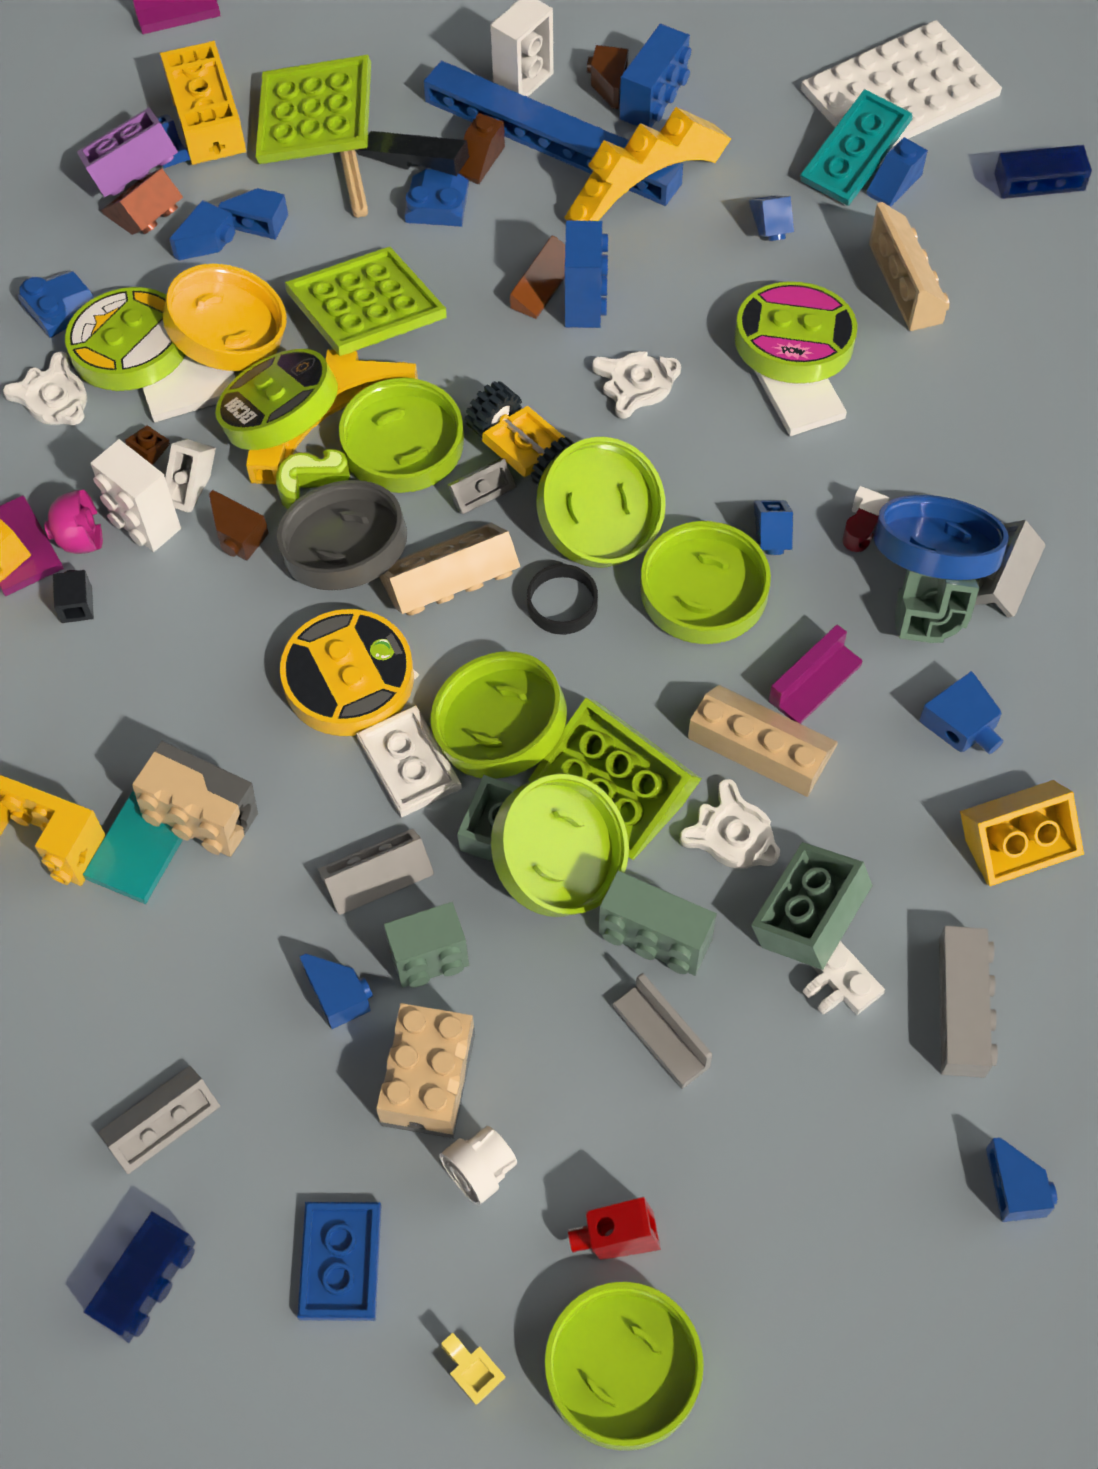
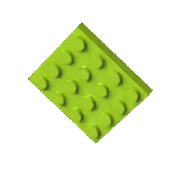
[256,55,371,164]
[285,246,447,356]

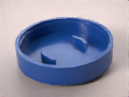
[874,495,1009,580]

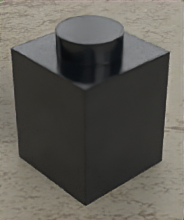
[53,570,94,623]

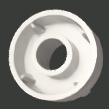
[439,1126,517,1205]

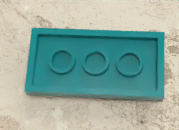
[800,89,912,206]

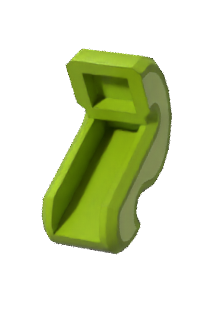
[276,449,350,510]

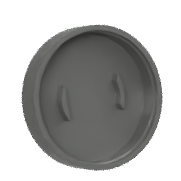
[277,480,407,590]

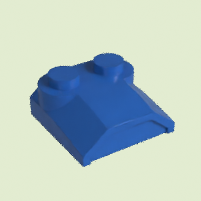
[405,169,469,227]
[17,270,94,338]

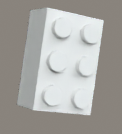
[490,0,554,96]
[90,439,181,552]

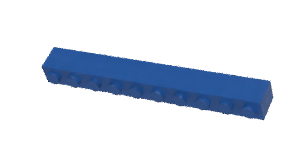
[424,60,683,206]

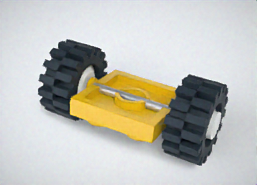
[465,381,575,485]

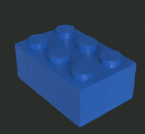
[620,24,692,128]
[565,220,608,328]

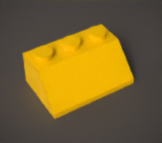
[960,780,1084,886]

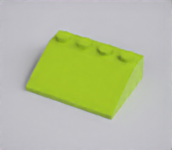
[528,697,702,860]

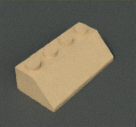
[869,202,950,331]
[379,523,521,616]
[688,685,838,797]

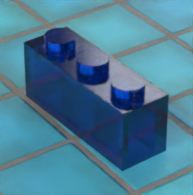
[994,145,1092,199]
[83,1211,196,1344]

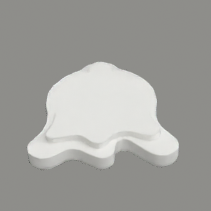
[592,351,681,419]
[3,352,87,425]
[679,779,780,868]

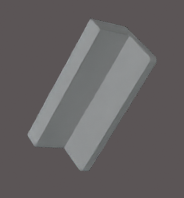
[975,520,1045,617]
[318,829,434,915]
[613,973,712,1089]
[99,1066,221,1174]

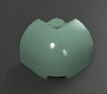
[895,569,979,643]

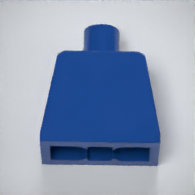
[919,671,1004,754]

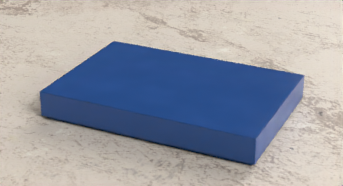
[297,1202,382,1321]

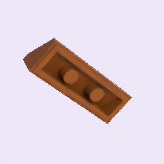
[510,235,565,319]

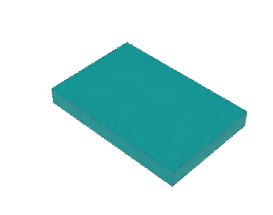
[83,789,183,904]

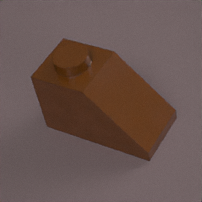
[587,45,629,110]
[459,113,505,184]
[209,490,269,561]

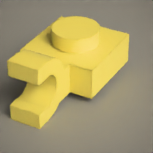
[441,1333,506,1406]

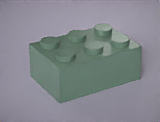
[751,842,873,970]
[599,871,717,976]

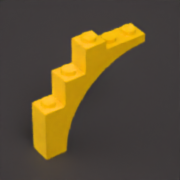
[564,107,731,221]
[246,349,418,485]

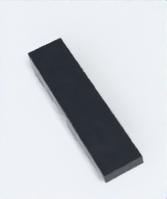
[358,131,469,176]

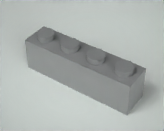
[939,926,998,1078]

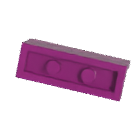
[133,0,221,35]
[768,624,863,724]

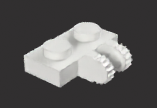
[803,941,885,1015]

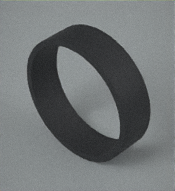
[527,564,598,635]

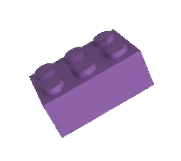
[77,107,178,197]

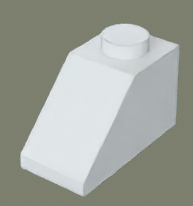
[165,439,216,512]

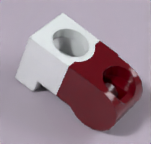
[842,486,889,552]

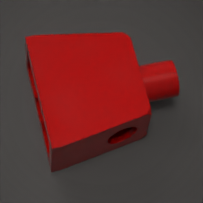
[568,1197,661,1260]

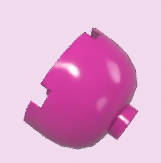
[44,489,103,554]

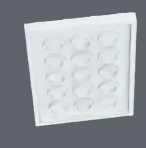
[801,20,1002,146]

